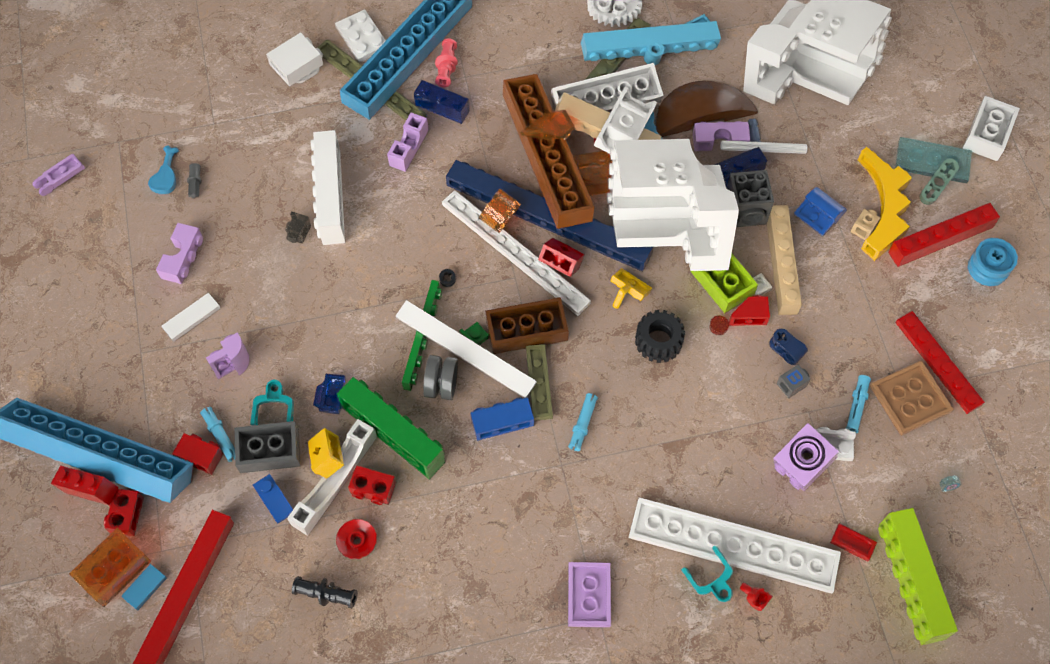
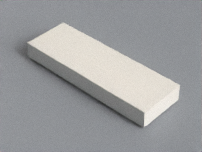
[161,293,220,342]

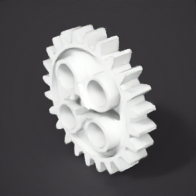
[587,0,642,27]

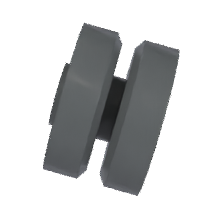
[423,355,458,401]

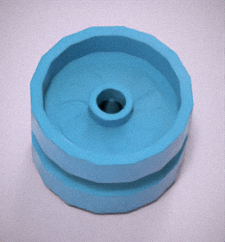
[968,238,1018,286]

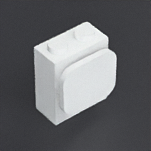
[266,32,323,86]

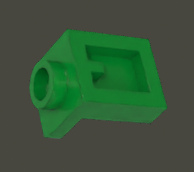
[459,322,489,345]

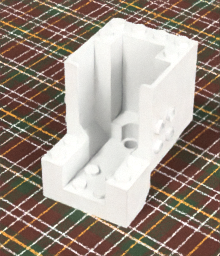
[743,0,892,105]
[607,139,739,271]

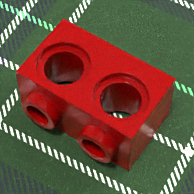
[348,465,397,505]
[104,489,144,536]

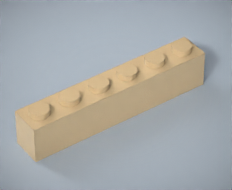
[553,92,662,140]
[767,205,802,315]

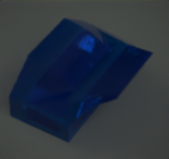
[313,373,346,414]

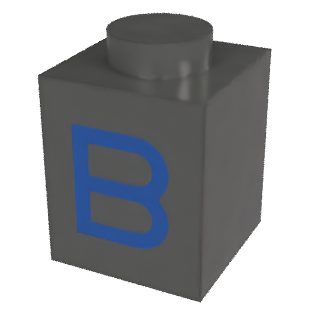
[777,364,811,399]

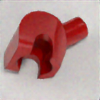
[740,583,773,611]

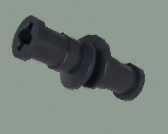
[292,576,358,609]

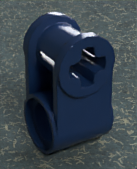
[769,328,808,365]

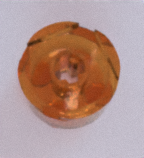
[479,189,521,234]

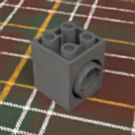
[726,170,774,227]

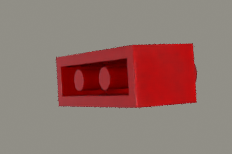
[51,465,119,505]

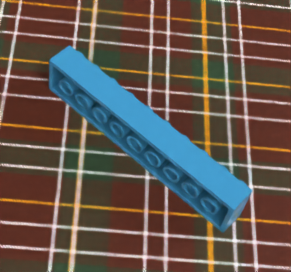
[340,0,472,120]
[0,398,193,503]

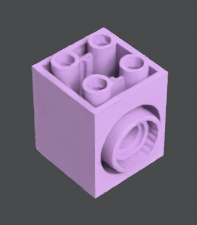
[773,423,839,491]

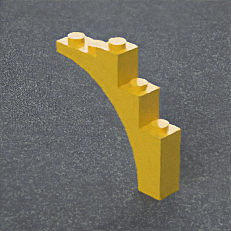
[858,147,912,261]

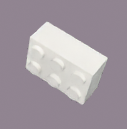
[963,96,1020,161]

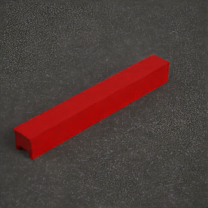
[133,509,234,664]

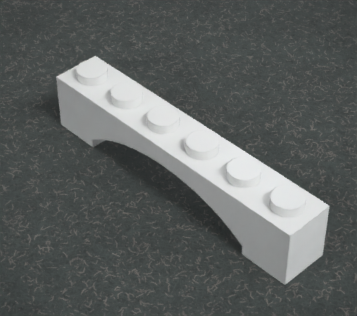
[287,419,377,536]

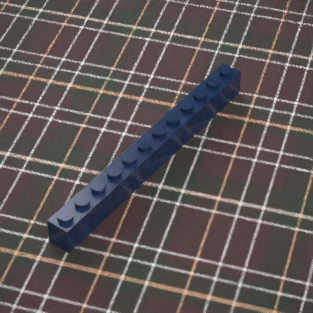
[446,160,654,272]

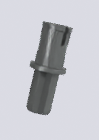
[187,163,202,199]

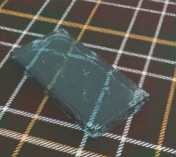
[895,137,972,184]

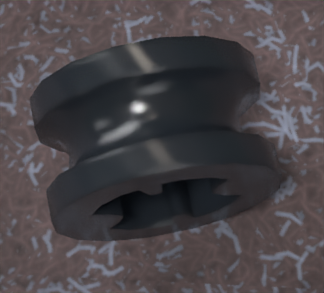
[439,269,456,287]

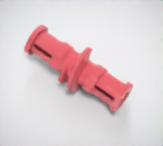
[435,38,458,87]

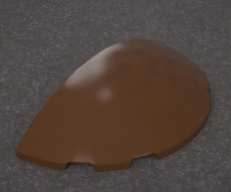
[655,80,758,137]

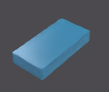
[121,564,167,611]

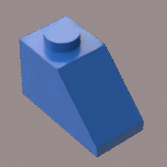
[253,474,293,524]

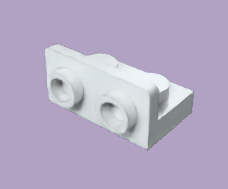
[812,427,856,461]

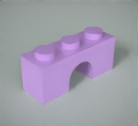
[387,113,429,172]
[693,121,750,151]
[156,223,203,284]

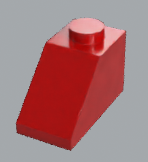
[729,295,770,326]

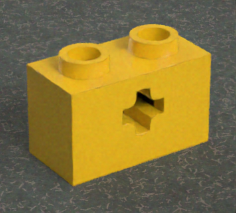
[308,428,344,479]

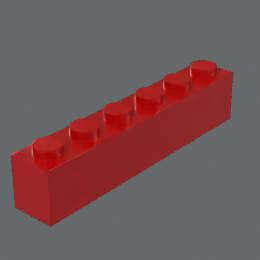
[888,203,1000,267]

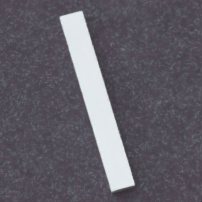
[396,300,537,398]

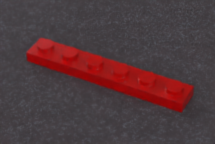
[895,311,985,414]

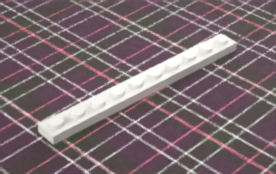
[442,190,591,316]

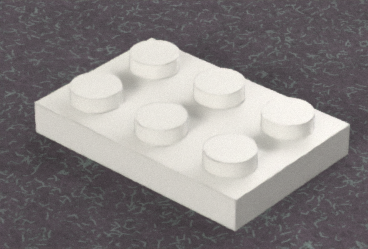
[335,9,386,63]

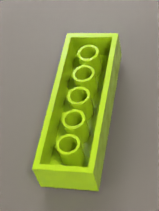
[878,508,958,645]

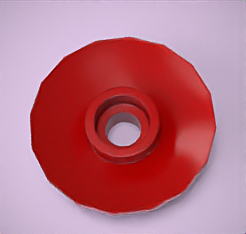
[336,519,377,559]

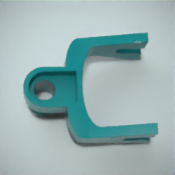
[250,379,294,426]
[681,546,734,602]

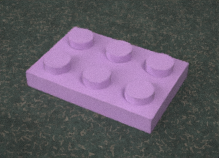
[568,562,611,627]

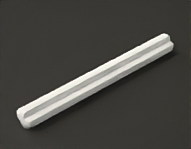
[720,141,807,154]

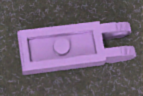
[33,154,85,196]

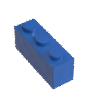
[470,398,534,441]

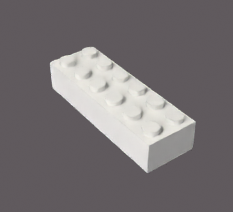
[550,63,664,128]
[311,130,345,245]

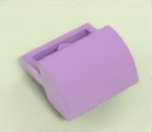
[206,332,249,379]

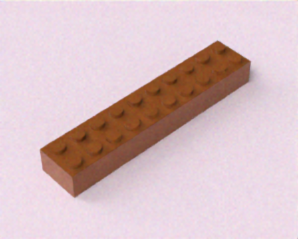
[502,74,595,229]

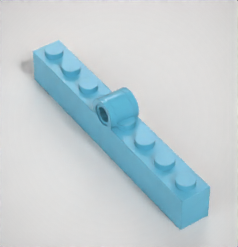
[581,21,721,66]

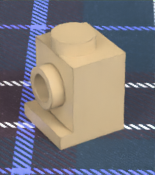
[851,209,880,240]

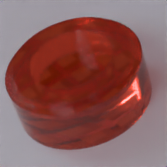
[709,315,729,335]

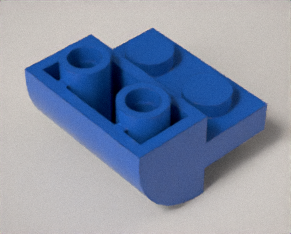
[794,187,847,236]

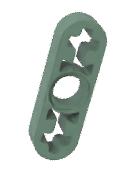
[919,159,959,205]

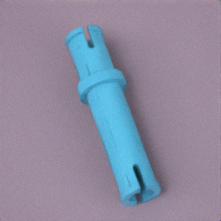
[846,375,871,433]
[568,393,598,451]
[200,407,235,462]

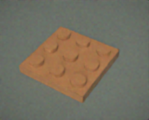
[870,360,954,436]

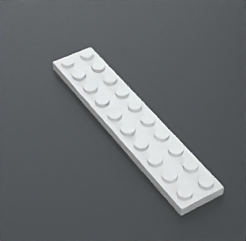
[629,498,841,594]

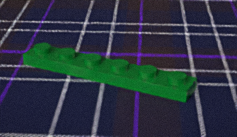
[402,280,442,391]

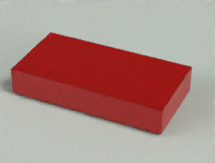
[830,523,877,562]

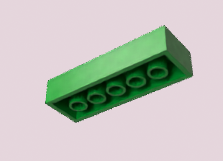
[337,377,445,480]

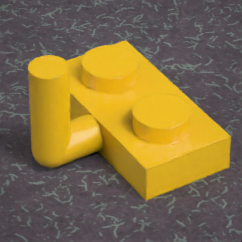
[610,268,652,309]

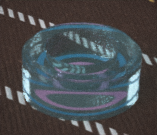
[939,475,962,492]

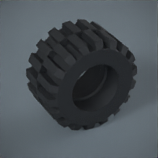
[635,310,685,363]

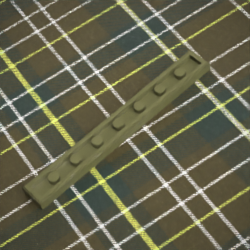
[317,39,427,120]

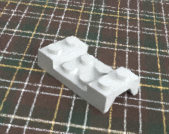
[594,86,657,153]

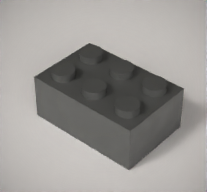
[234,421,301,473]

